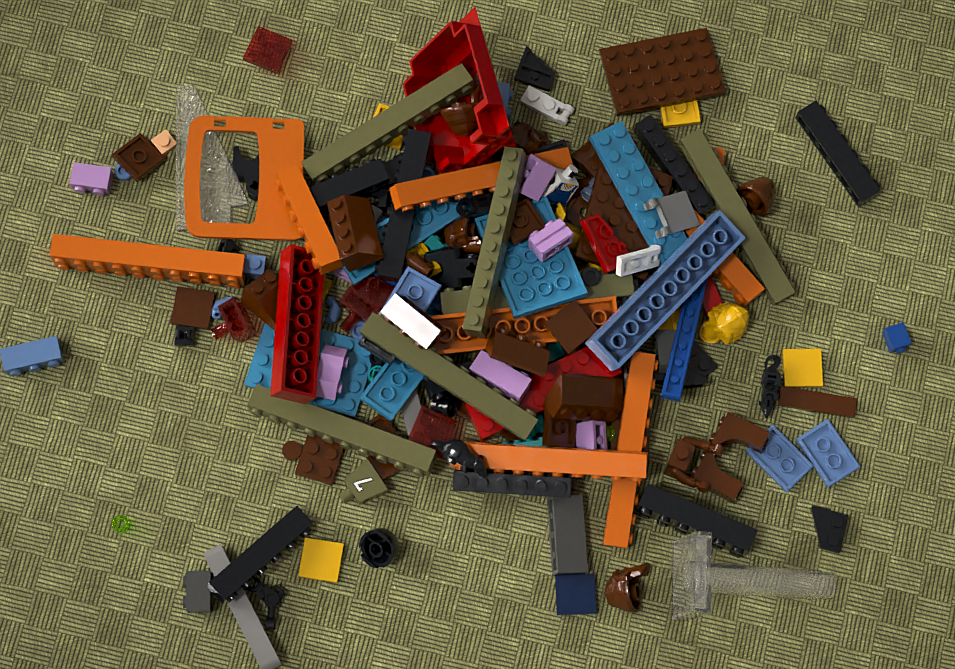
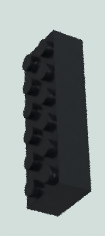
[635,484,758,558]

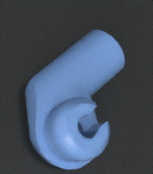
[211,296,235,319]
[325,296,341,325]

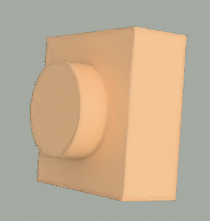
[151,130,178,156]

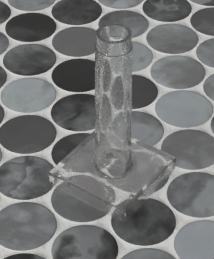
[672,531,836,621]

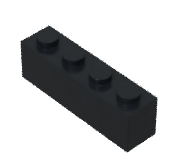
[310,158,390,213]

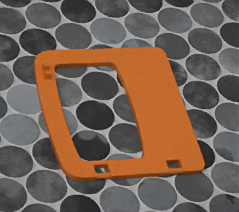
[184,115,304,241]

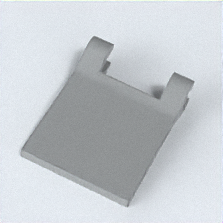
[643,191,700,239]

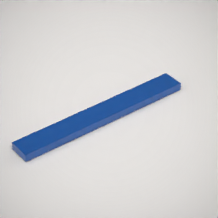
[661,277,708,402]

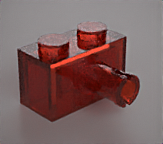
[350,275,394,311]
[339,286,381,334]
[211,297,258,343]

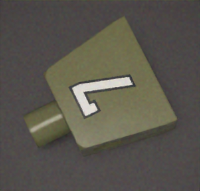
[339,459,388,505]

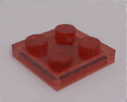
[243,26,292,74]
[407,406,457,458]

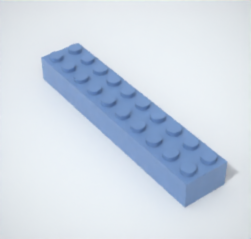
[585,210,745,371]

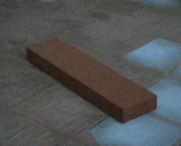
[778,386,857,418]

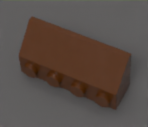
[327,195,384,272]
[543,373,623,422]

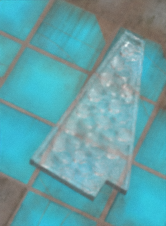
[176,85,250,232]

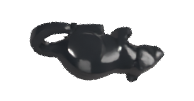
[759,355,781,418]
[429,439,488,477]

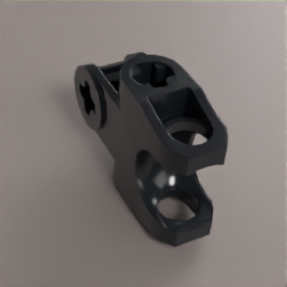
[232,146,259,201]
[424,246,479,288]

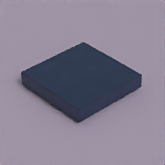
[555,574,596,615]

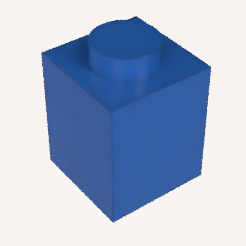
[882,322,912,354]

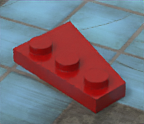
[580,214,629,274]

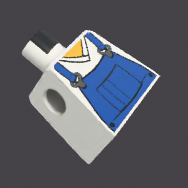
[540,164,579,206]

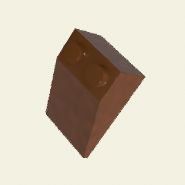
[240,269,279,330]

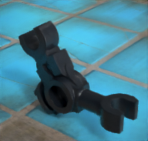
[247,577,286,630]

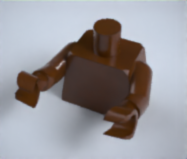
[663,437,724,493]

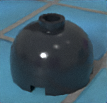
[359,528,399,568]

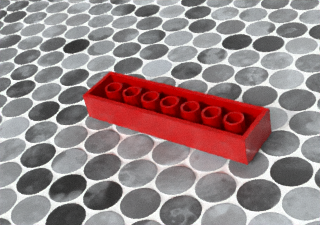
[270,244,324,404]
[465,346,622,442]

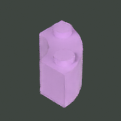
[316,344,350,400]

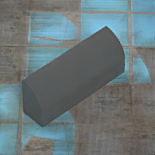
[547,494,588,576]

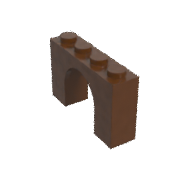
[691,412,770,504]

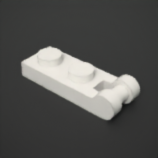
[520,85,575,126]
[616,245,661,277]

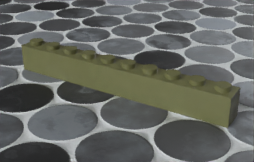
[301,63,476,183]
[678,128,795,306]
[462,146,528,338]
[439,270,634,315]
[360,312,538,441]
[247,384,437,477]

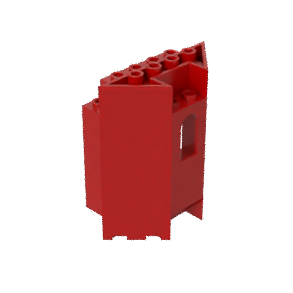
[402,7,516,174]

